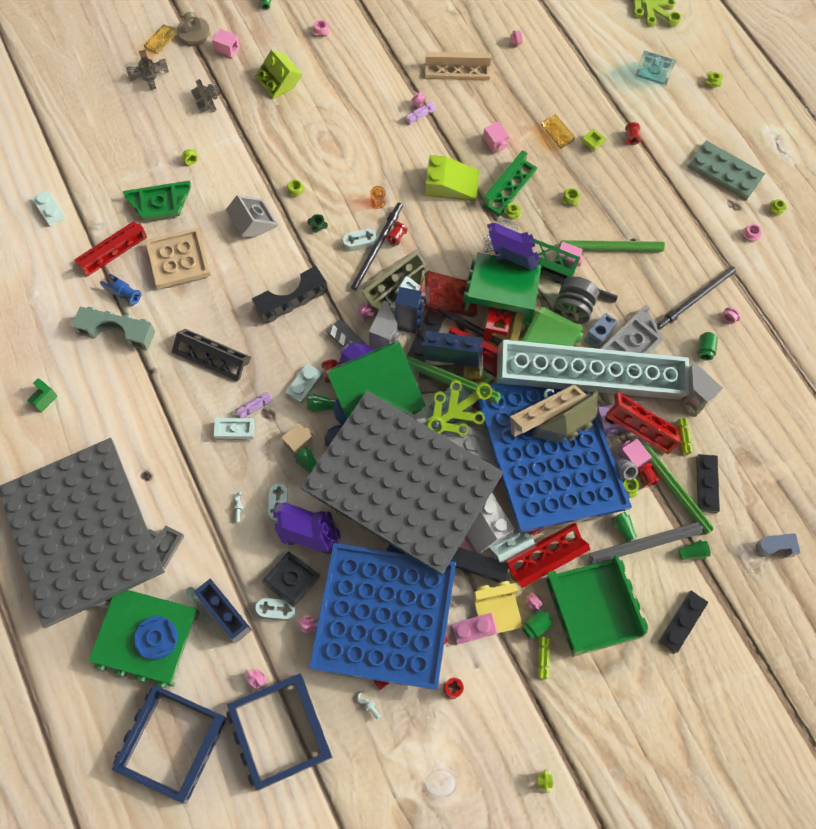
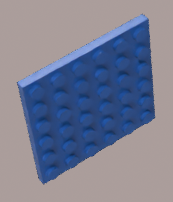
[309,543,456,690]

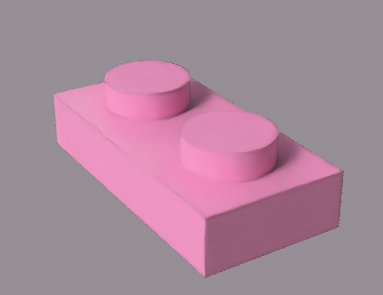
[452,613,498,645]

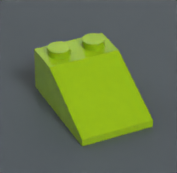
[425,155,479,201]

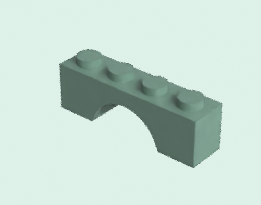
[72,307,155,351]

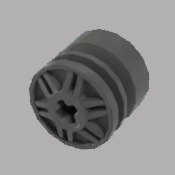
[553,276,600,324]

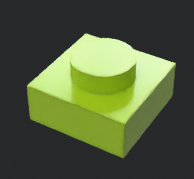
[581,128,606,152]

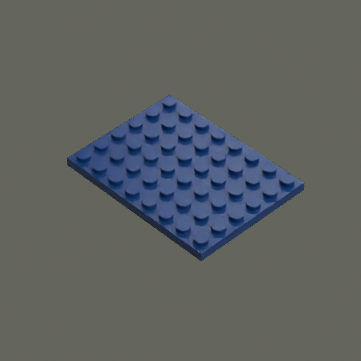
[476,383,632,533]

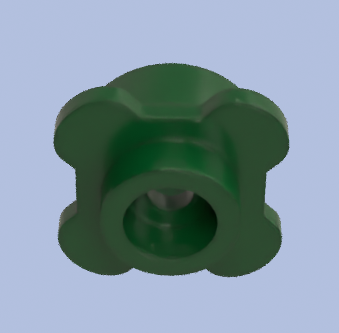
[307,214,328,233]

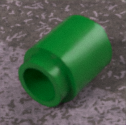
[697,332,718,361]
[521,609,553,640]

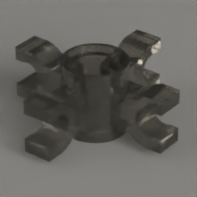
[126,50,169,90]

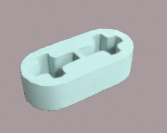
[343,229,376,251]
[267,483,288,522]
[256,598,296,621]

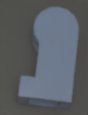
[584,313,618,349]
[755,533,801,558]

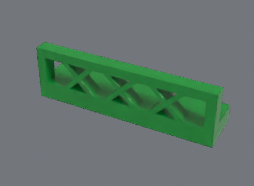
[482,150,538,217]
[513,230,581,277]

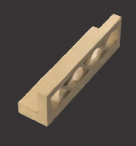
[425,52,491,80]
[510,384,587,437]

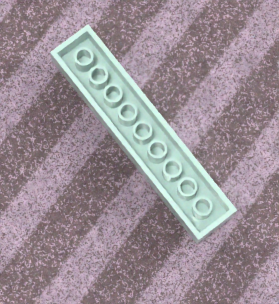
[497,340,689,400]

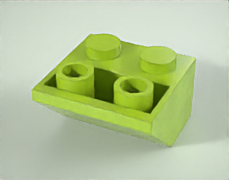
[255,49,303,99]

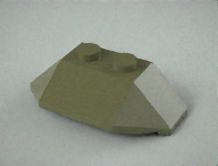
[361,250,427,311]
[532,390,598,443]

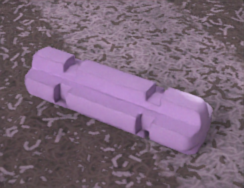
[406,101,435,124]
[236,392,272,418]

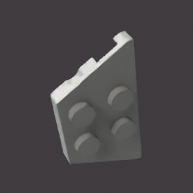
[601,305,663,354]

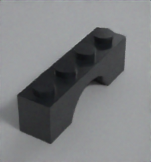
[252,266,328,324]

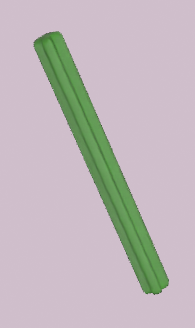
[559,240,665,252]
[406,356,501,404]
[637,438,714,535]

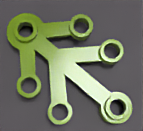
[632,0,681,27]
[425,380,492,435]

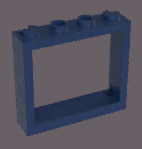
[226,673,333,791]
[111,685,227,804]

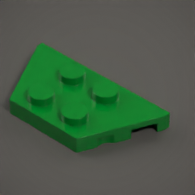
[122,180,192,222]

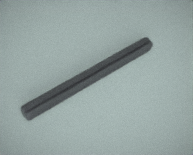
[589,522,703,564]

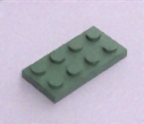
[688,140,765,200]

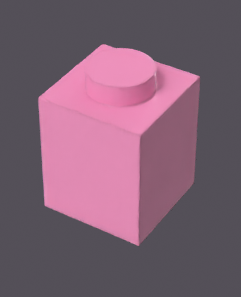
[212,28,240,58]
[483,122,509,153]
[555,242,583,269]
[618,439,652,468]

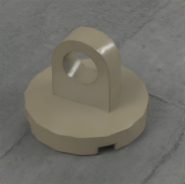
[177,12,210,46]

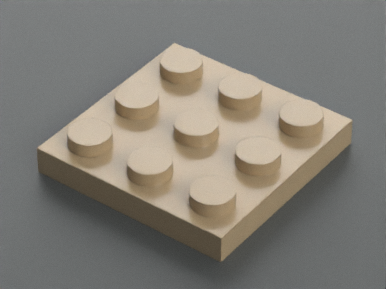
[145,228,211,289]

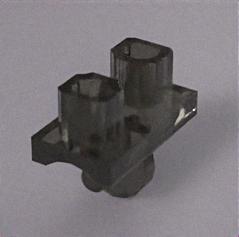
[191,79,220,113]

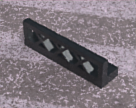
[171,329,251,381]
[451,547,509,583]

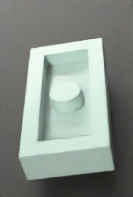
[32,190,66,227]
[286,363,323,404]
[214,418,255,439]
[489,532,535,562]

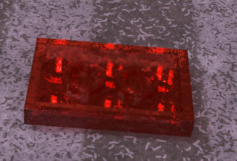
[425,271,478,317]

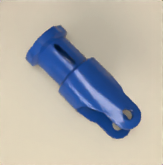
[100,274,142,305]

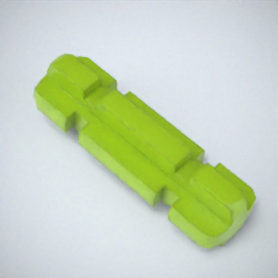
[676,418,693,455]
[537,637,550,679]

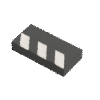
[326,319,365,348]

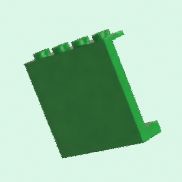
[463,252,541,324]
[326,340,426,419]
[545,554,648,657]
[89,590,200,688]

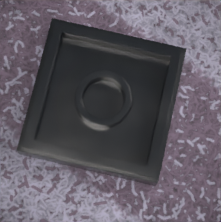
[262,551,320,607]

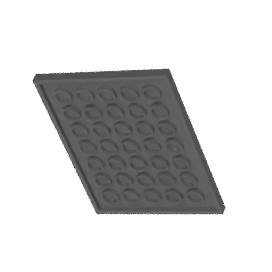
[301,391,504,576]
[0,437,165,629]

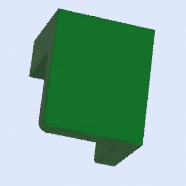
[27,378,58,413]

